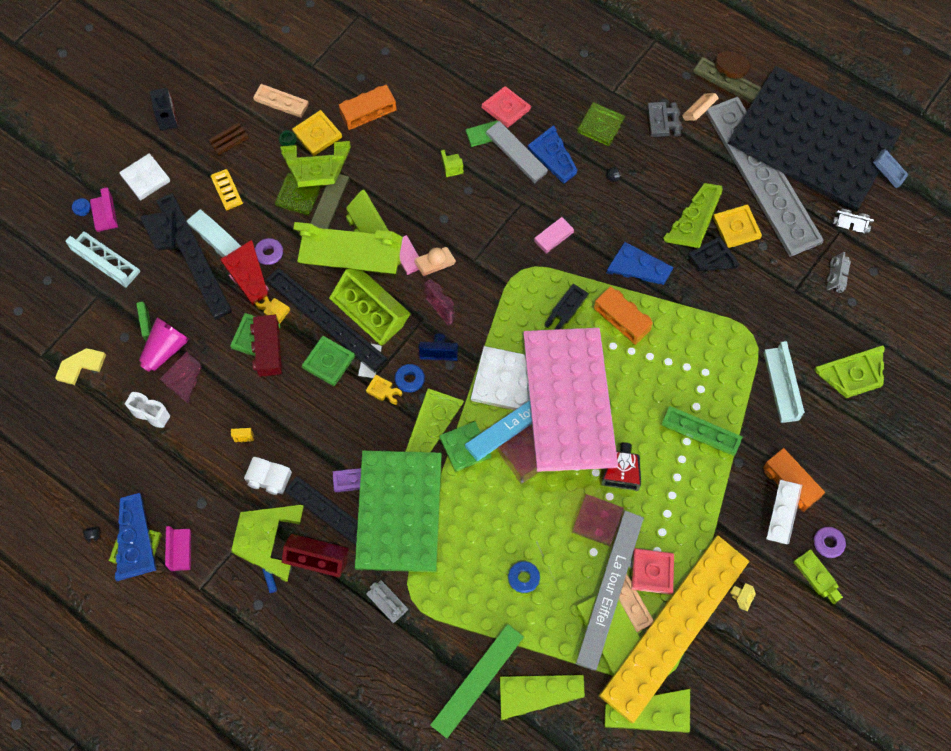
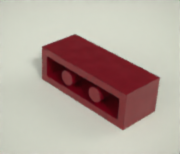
[250,314,282,377]
[282,534,349,578]

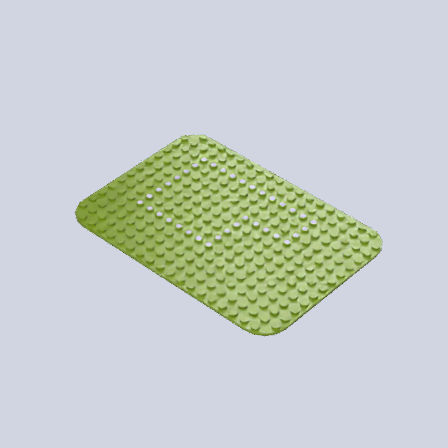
[407,266,759,676]

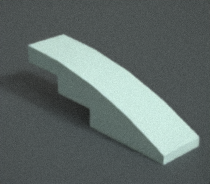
[187,210,241,257]

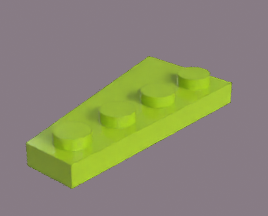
[663,183,723,248]
[406,388,464,452]
[500,675,585,721]
[604,689,690,733]

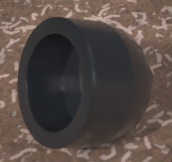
[606,166,621,182]
[83,527,100,542]

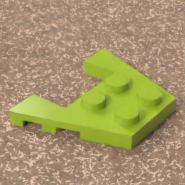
[280,141,351,187]
[231,505,304,582]

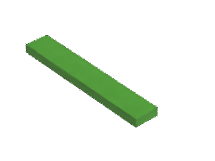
[431,624,524,739]

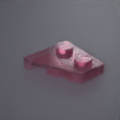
[160,352,202,403]

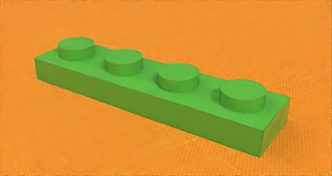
[662,406,743,456]

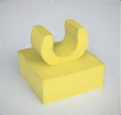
[731,583,756,611]

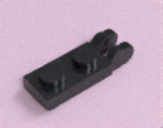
[545,283,589,330]

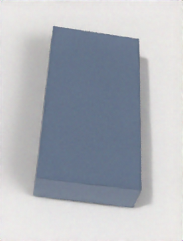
[873,149,908,188]

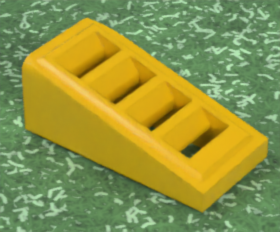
[211,169,243,211]

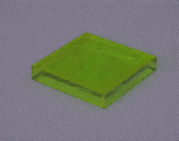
[578,102,625,146]
[275,173,322,215]

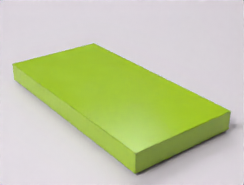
[576,596,640,676]

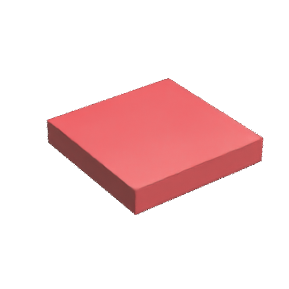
[481,86,531,128]
[631,548,674,595]

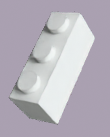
[767,480,803,544]

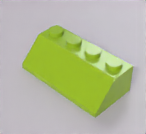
[345,190,401,274]
[329,269,411,346]

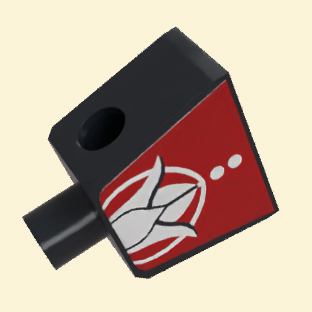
[150,88,178,131]
[601,442,641,491]

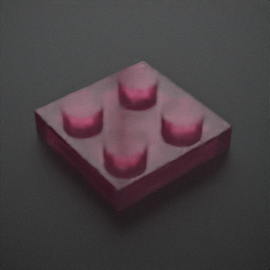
[425,279,455,326]
[572,494,624,546]

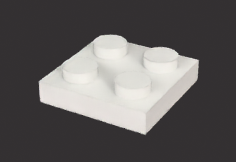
[119,153,170,201]

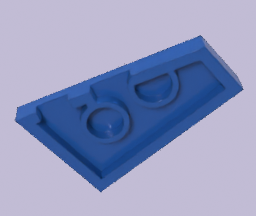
[527,125,577,184]
[606,242,674,285]

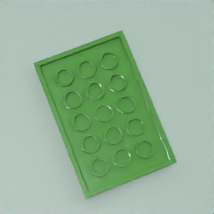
[355,451,442,572]

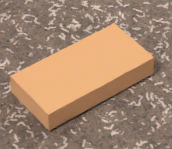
[682,93,719,121]

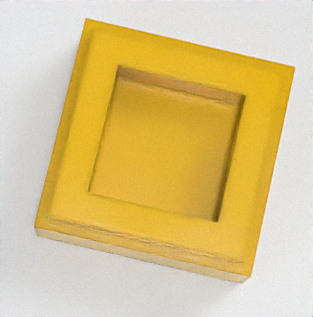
[231,428,254,442]

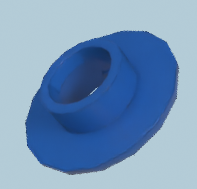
[395,364,425,392]
[508,561,540,593]

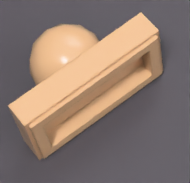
[414,247,456,276]

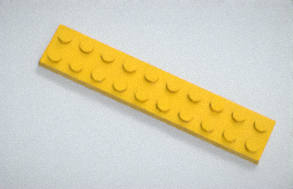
[599,536,750,723]

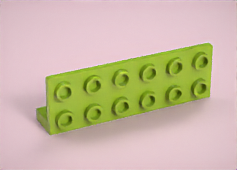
[293,222,403,274]

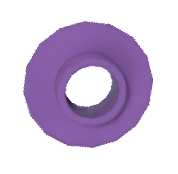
[255,238,283,265]
[814,527,846,558]

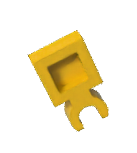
[255,296,290,324]
[366,375,402,405]

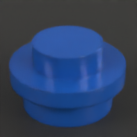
[72,198,91,216]

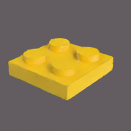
[292,110,342,156]
[713,205,762,248]

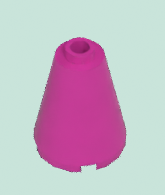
[139,317,189,372]

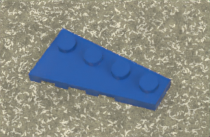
[115,493,157,581]

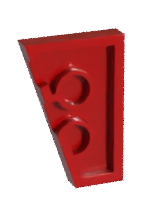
[221,240,268,305]

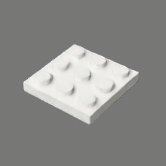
[471,346,530,410]

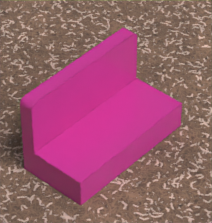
[90,187,118,232]
[165,526,191,571]

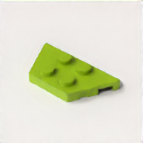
[814,346,885,398]

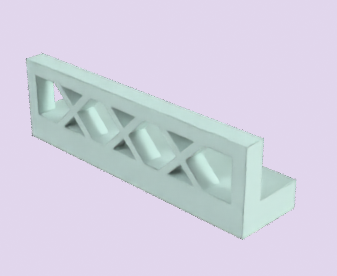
[65,232,141,288]
[763,341,805,423]

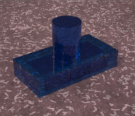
[419,334,458,361]

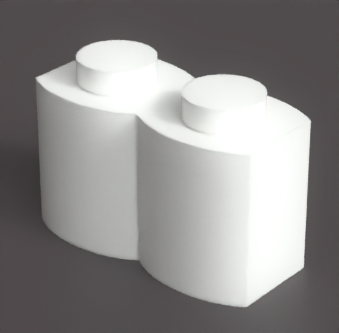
[125,392,170,428]
[244,457,292,495]

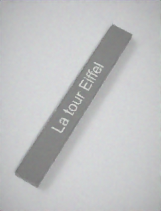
[575,511,644,671]

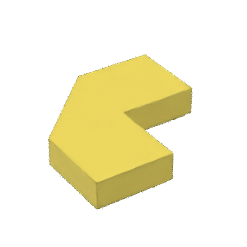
[55,348,106,385]

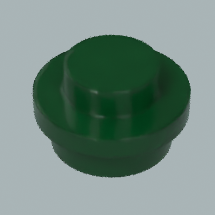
[279,130,297,146]

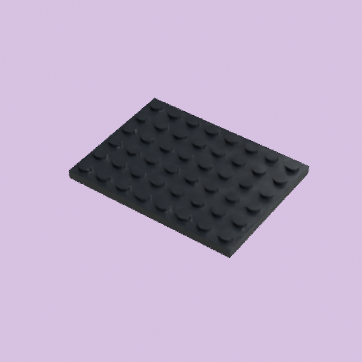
[728,66,902,212]

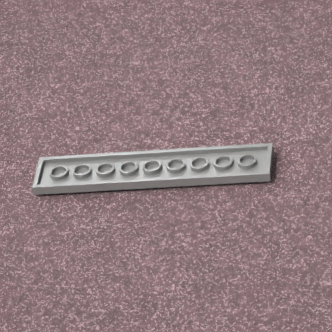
[705,97,824,257]

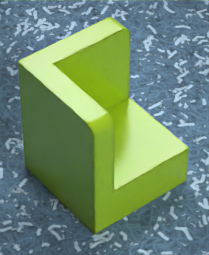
[441,150,463,177]

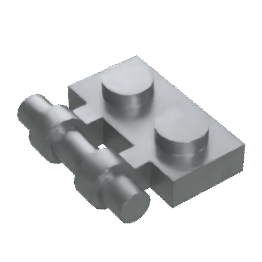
[647,102,682,137]

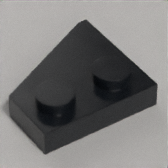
[141,211,175,250]
[688,237,740,271]

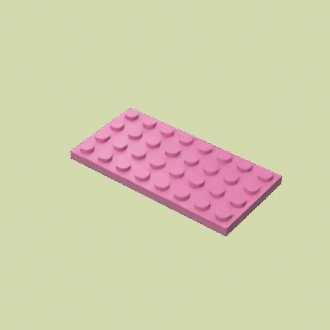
[523,328,618,472]

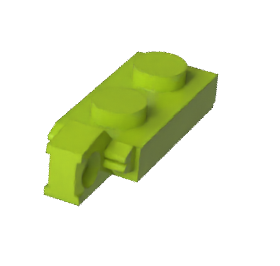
[794,550,843,604]

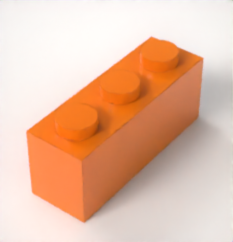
[338,84,396,130]
[594,286,653,345]
[763,448,825,512]

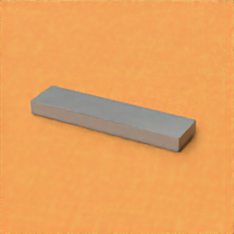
[486,121,548,183]

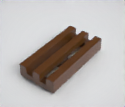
[209,122,249,156]

